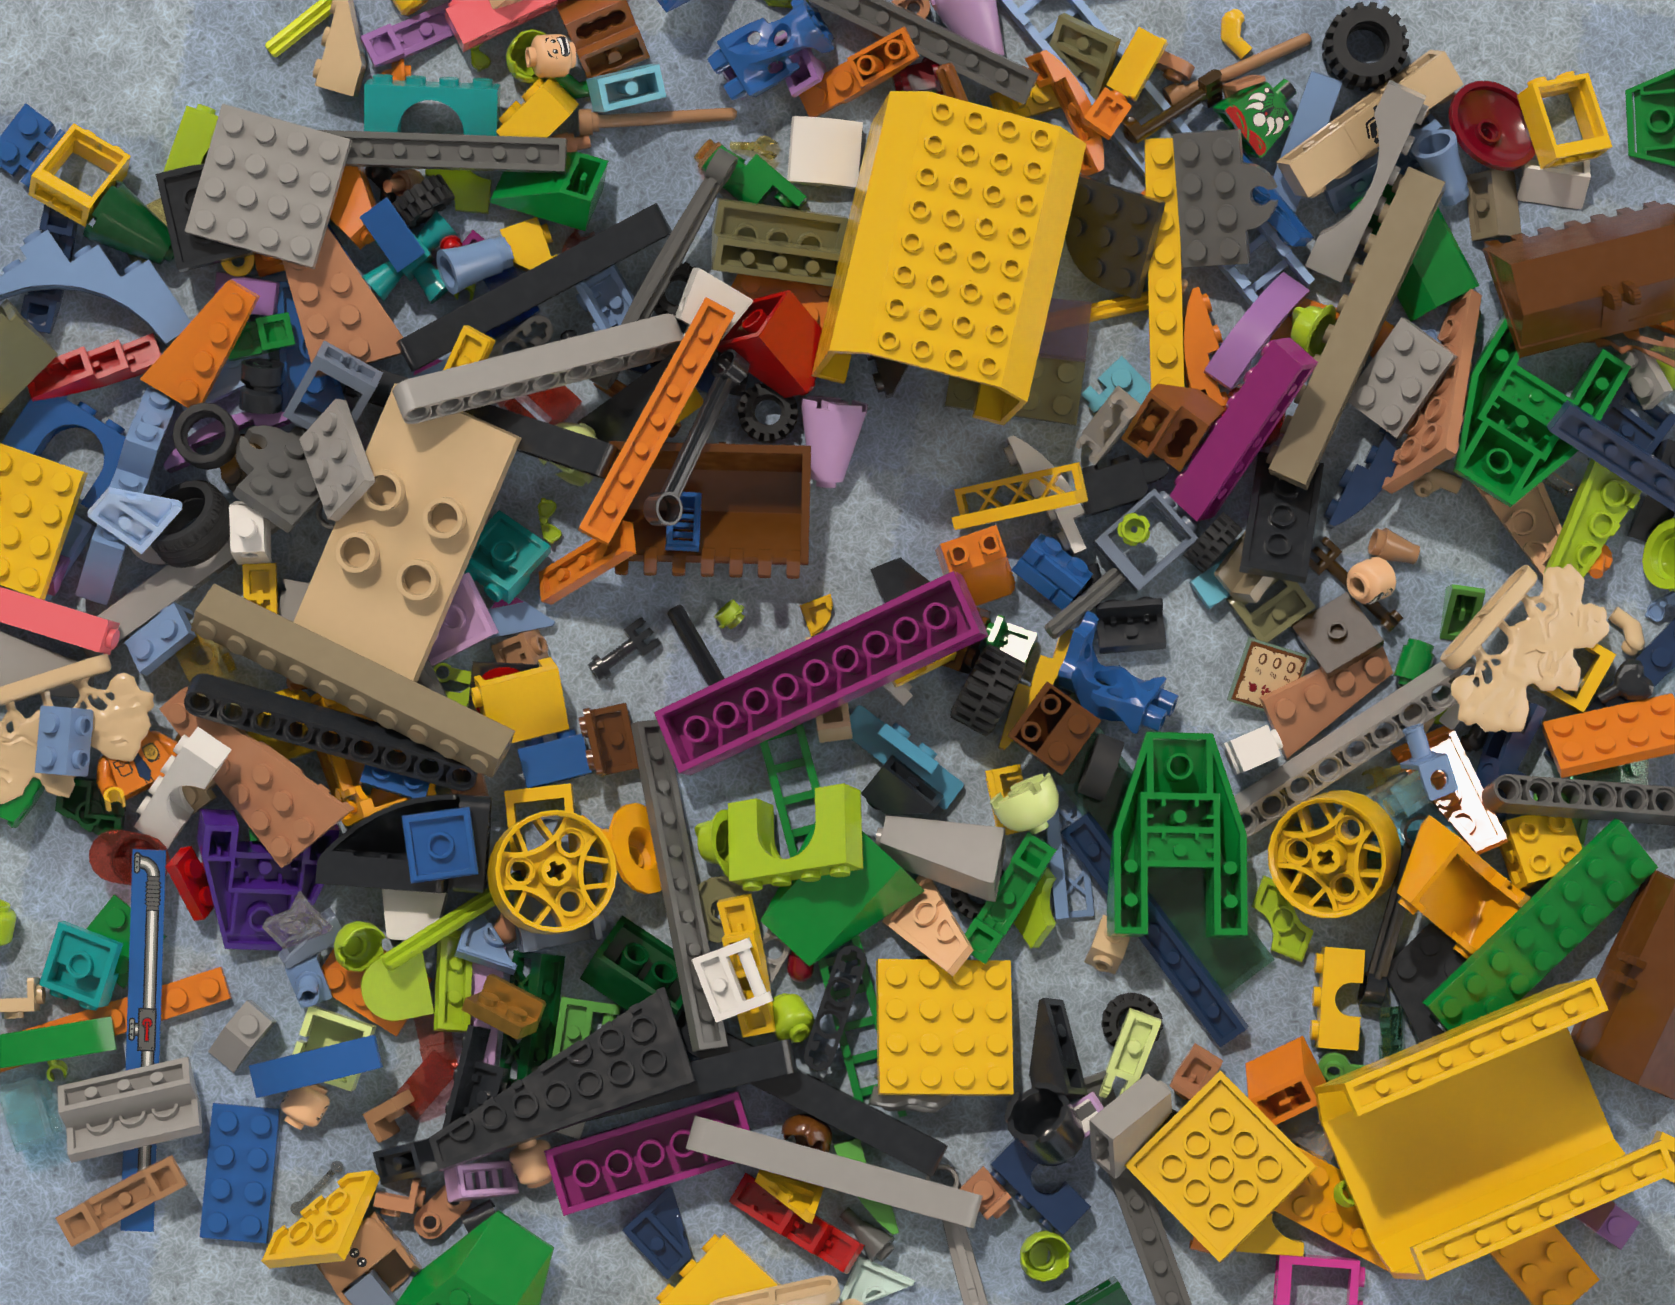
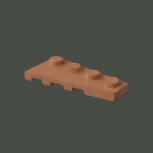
[1259,647,1393,759]

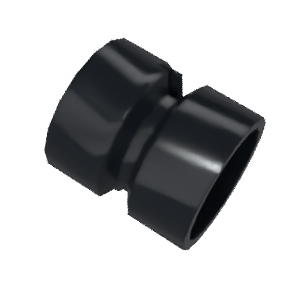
[239,358,285,414]

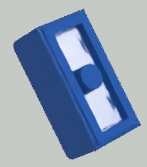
[359,197,425,272]

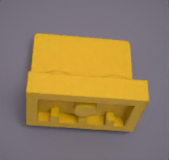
[1499,815,1582,891]

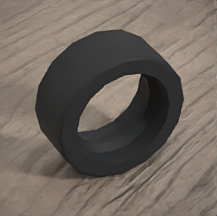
[172,402,240,470]
[1078,733,1124,801]

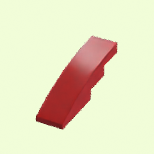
[27,333,162,401]
[729,1173,865,1274]

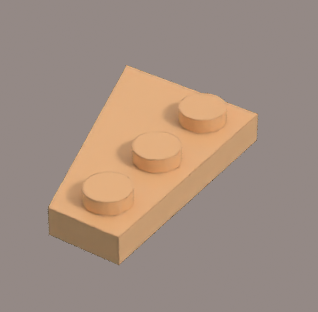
[882,875,974,976]

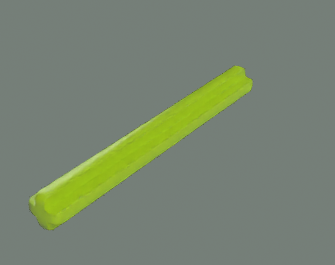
[381,872,523,971]

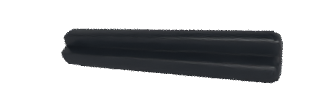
[667,604,725,686]

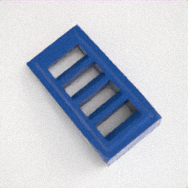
[665,492,702,552]

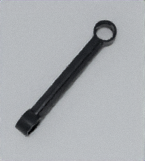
[643,349,749,526]
[1357,812,1427,1009]

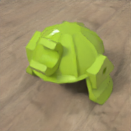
[1642,518,1675,592]

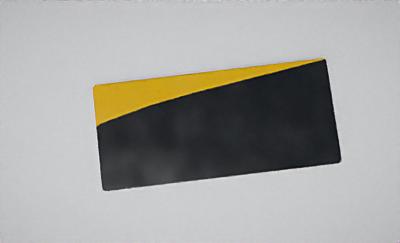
[577,354,704,443]

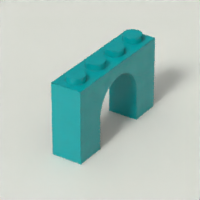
[364,74,501,136]

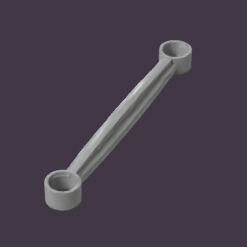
[925,1164,988,1305]

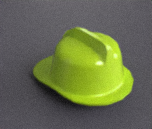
[1291,304,1336,358]
[694,809,738,885]

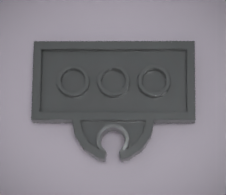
[1173,129,1278,267]
[233,425,320,533]

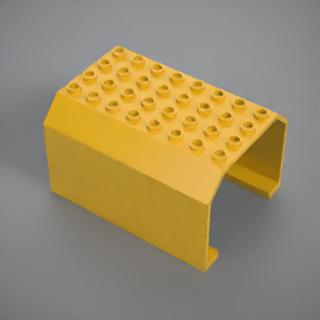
[811,91,1086,426]
[1314,978,1675,1280]

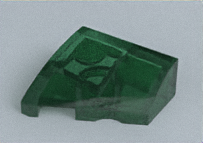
[1378,1006,1405,1060]

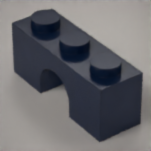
[989,1138,1091,1235]

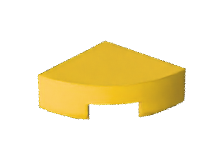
[799,594,833,637]

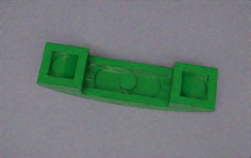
[965,832,1057,964]
[0,1016,117,1069]

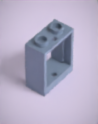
[282,340,383,430]
[1093,488,1198,593]

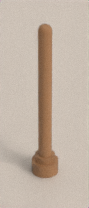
[1162,33,1312,106]
[578,107,737,136]

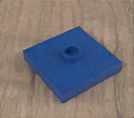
[402,807,479,883]

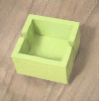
[292,1005,377,1091]

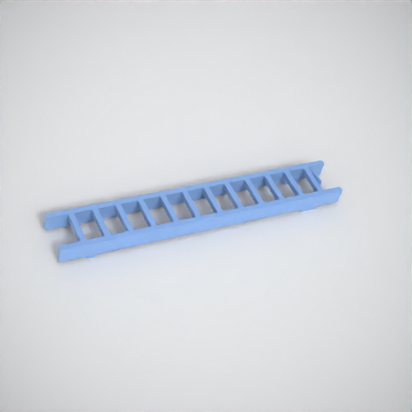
[997,0,1315,306]

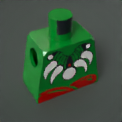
[1212,79,1297,159]

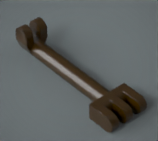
[1122,69,1223,144]
[1309,536,1404,633]

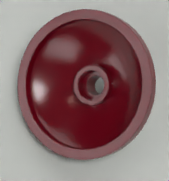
[1449,81,1536,171]

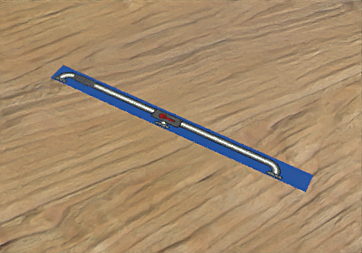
[120,849,166,1232]

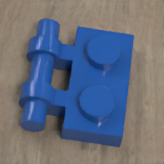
[0,103,66,188]

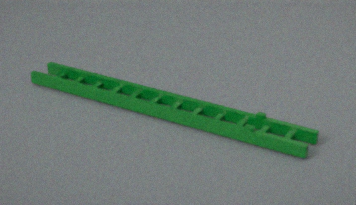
[760,723,907,1118]

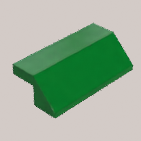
[1349,169,1480,322]

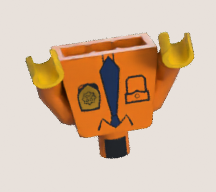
[96,730,178,812]

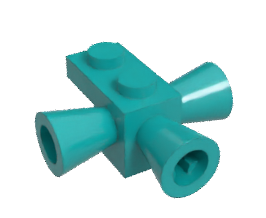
[362,211,458,304]

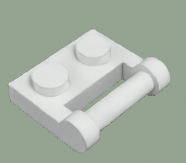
[692,938,774,1023]

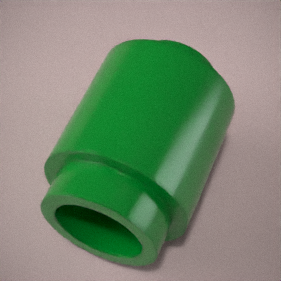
[1393,638,1435,686]

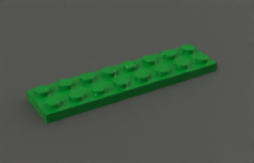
[1422,818,1658,1031]

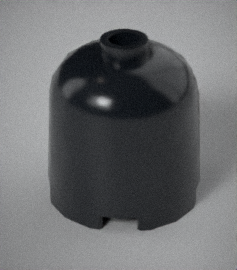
[1004,1082,1084,1166]

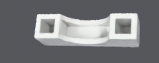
[134,727,232,849]

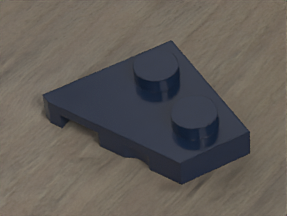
[622,1186,693,1280]

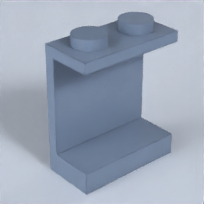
[509,872,606,952]

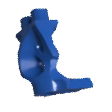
[707,0,835,101]
[1058,611,1179,734]

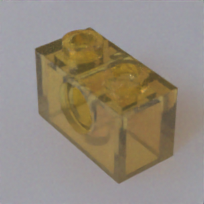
[175,623,237,696]

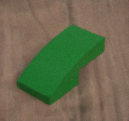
[229,312,295,362]

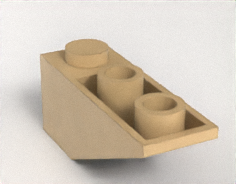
[313,0,367,97]

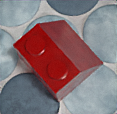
[717,290,822,398]

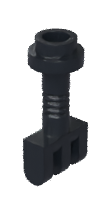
[587,617,662,681]

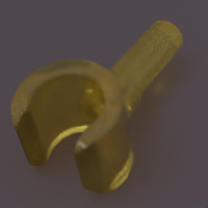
[730,135,778,160]
[1362,764,1410,790]

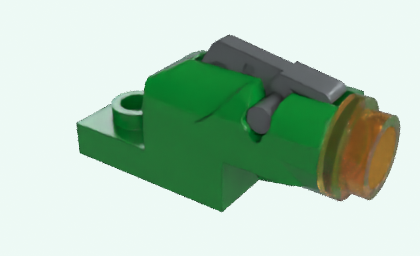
[693,139,807,210]

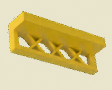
[951,462,1088,530]

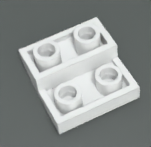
[787,116,863,190]

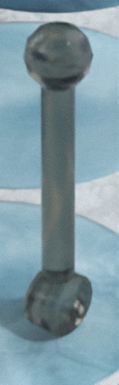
[290,1160,343,1215]

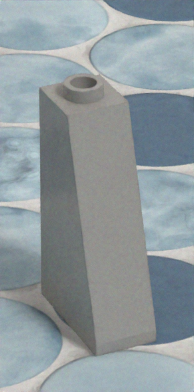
[0,631,94,699]
[876,815,1006,902]

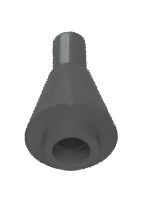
[840,1207,895,1262]

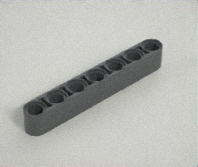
[1481,774,1675,826]

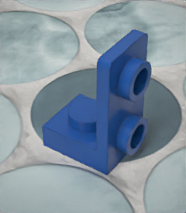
[359,764,430,799]

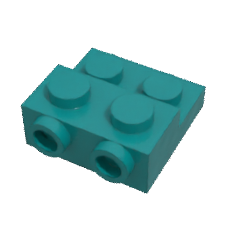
[464,510,551,604]
[39,921,123,1010]

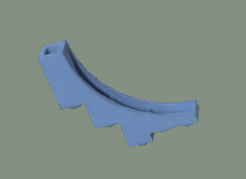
[0,229,191,348]
[75,387,177,606]

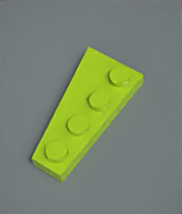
[1544,458,1642,578]

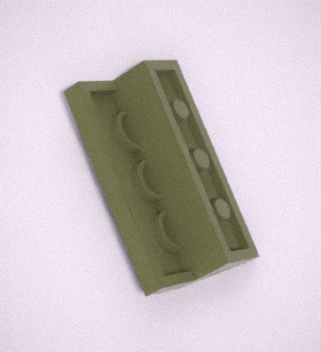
[712,198,848,287]

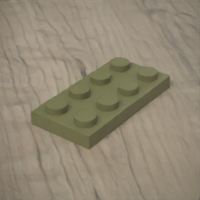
[945,353,1086,426]

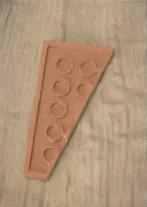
[282,226,403,378]
[1382,289,1482,494]
[159,687,355,868]

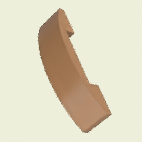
[55,1155,188,1247]

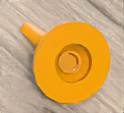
[582,803,662,895]

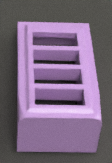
[444,1161,519,1202]

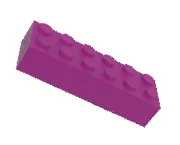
[544,1090,751,1216]

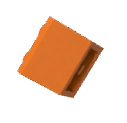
[1245,1036,1326,1125]

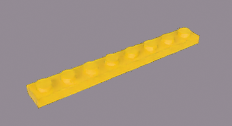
[1144,138,1184,390]

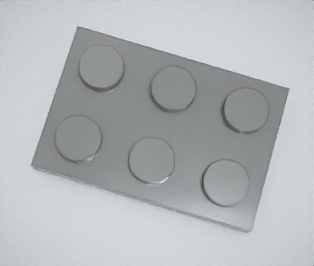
[1348,317,1457,438]
[299,399,376,521]

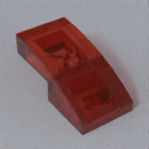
[414,1006,459,1081]
[392,1049,456,1120]

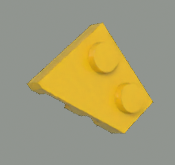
[755,1169,824,1224]

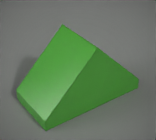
[1439,584,1485,640]

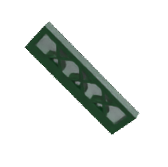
[499,950,565,1086]

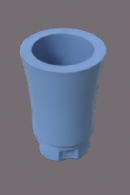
[1412,129,1469,206]
[437,236,514,294]

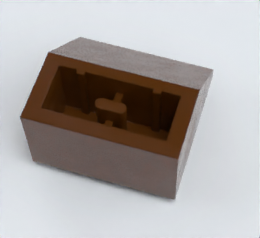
[1007,681,1101,776]

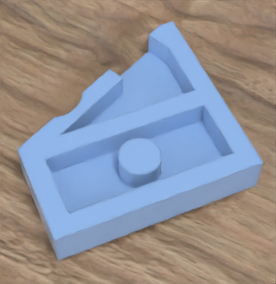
[88,487,182,554]

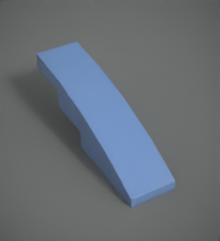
[1273,70,1343,212]

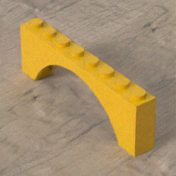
[656,1233,781,1305]

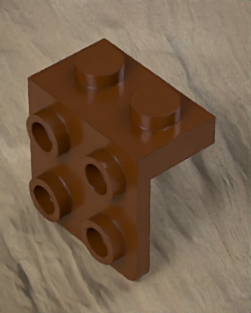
[579,703,639,777]

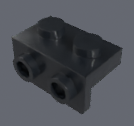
[1096,597,1166,654]

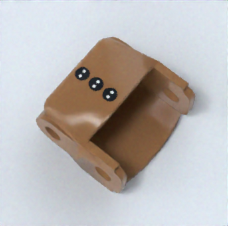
[316,1211,422,1305]

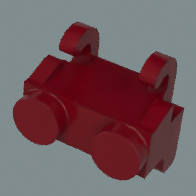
[892,57,945,96]

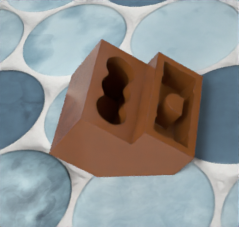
[556,0,650,79]
[1121,384,1225,472]

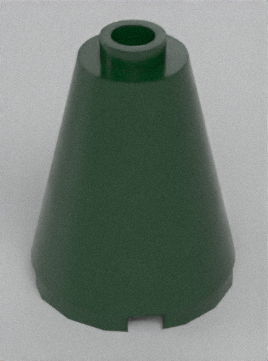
[83,180,174,265]

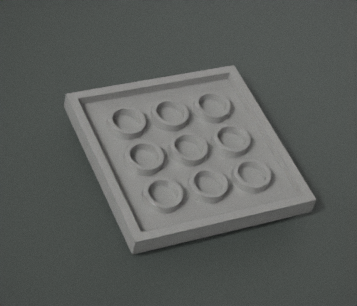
[185,104,352,269]

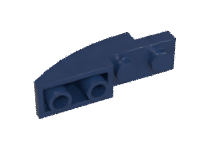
[1324,426,1400,529]
[1476,701,1547,826]

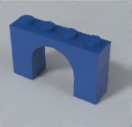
[1,395,126,509]

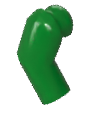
[554,73,590,99]

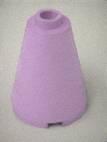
[929,0,1005,56]
[801,396,868,488]

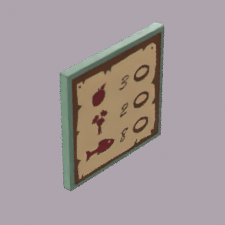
[1227,637,1310,712]

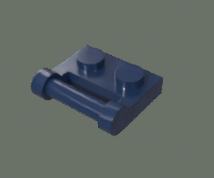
[1600,378,1675,454]

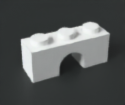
[1222,725,1283,775]

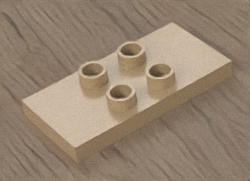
[294,383,522,683]

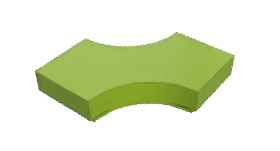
[425,169,492,214]
[1014,868,1056,948]
[1251,875,1314,962]

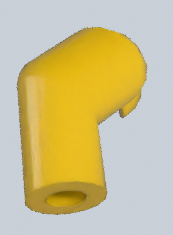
[1220,9,1253,60]

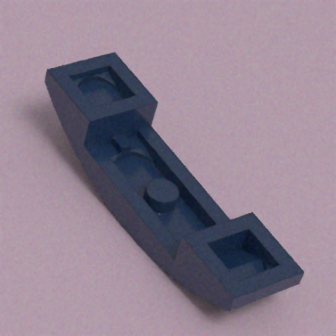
[20,204,78,334]

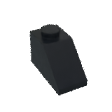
[861,755,944,815]
[373,1138,439,1185]

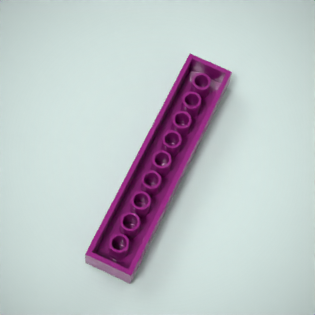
[654,571,989,776]

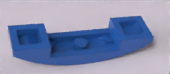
[249,1034,383,1098]

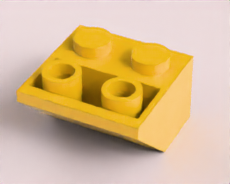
[496,78,579,138]

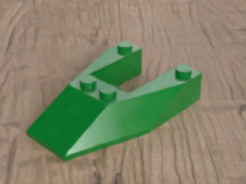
[1453,313,1631,507]
[1107,732,1248,938]
[396,1210,555,1305]

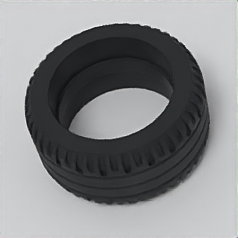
[150,480,230,568]

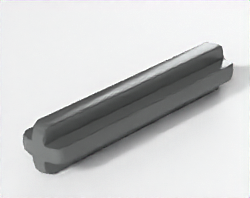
[1044,568,1125,639]

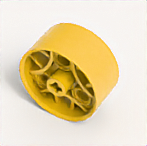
[1268,790,1401,918]
[487,810,617,935]

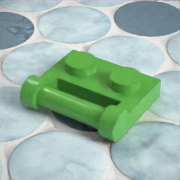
[552,996,621,1058]

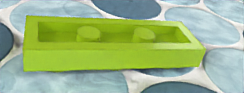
[434,930,472,1033]

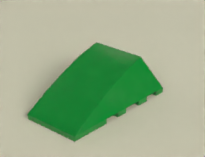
[760,822,925,967]

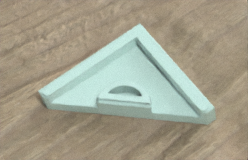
[837,1256,915,1305]

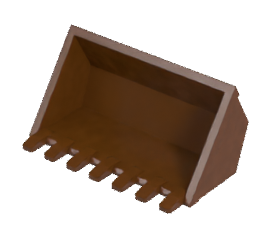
[1483,201,1675,358]
[609,441,811,579]
[1571,870,1675,1100]

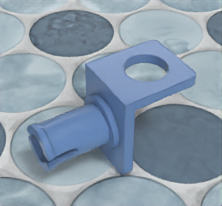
[1400,723,1458,801]
[285,953,332,1008]

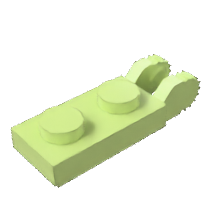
[1099,1008,1162,1098]

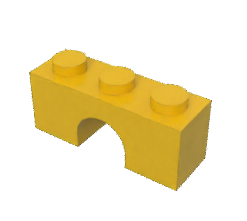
[1309,947,1365,1051]

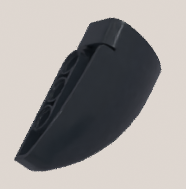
[315,794,492,894]

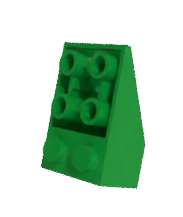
[490,151,609,231]

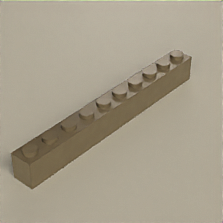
[1266,167,1446,490]
[191,584,515,778]

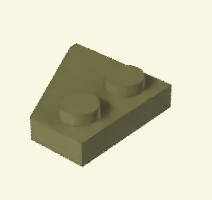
[1049,13,1121,99]

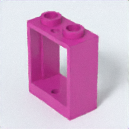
[1273,1254,1365,1305]

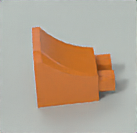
[935,525,1016,606]

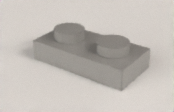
[1613,335,1673,410]

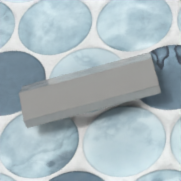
[57,1057,203,1163]

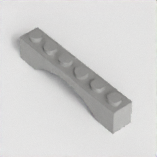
[1305,80,1429,282]

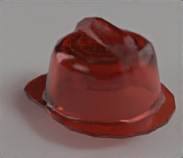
[89,830,170,886]

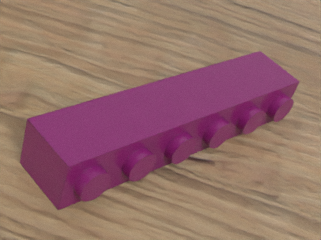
[1169,337,1318,521]

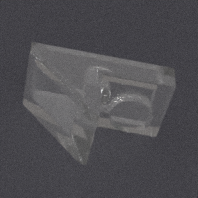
[262,891,333,949]
[1278,1111,1334,1163]

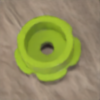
[1117,513,1150,546]
[714,599,745,630]

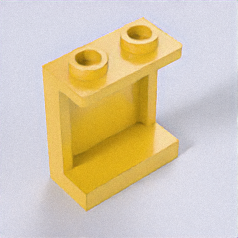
[470,657,569,743]

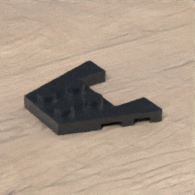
[1387,922,1467,1042]

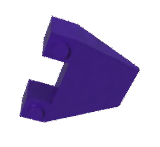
[197,809,340,951]

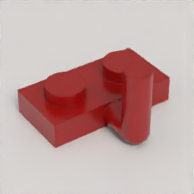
[165,846,214,921]

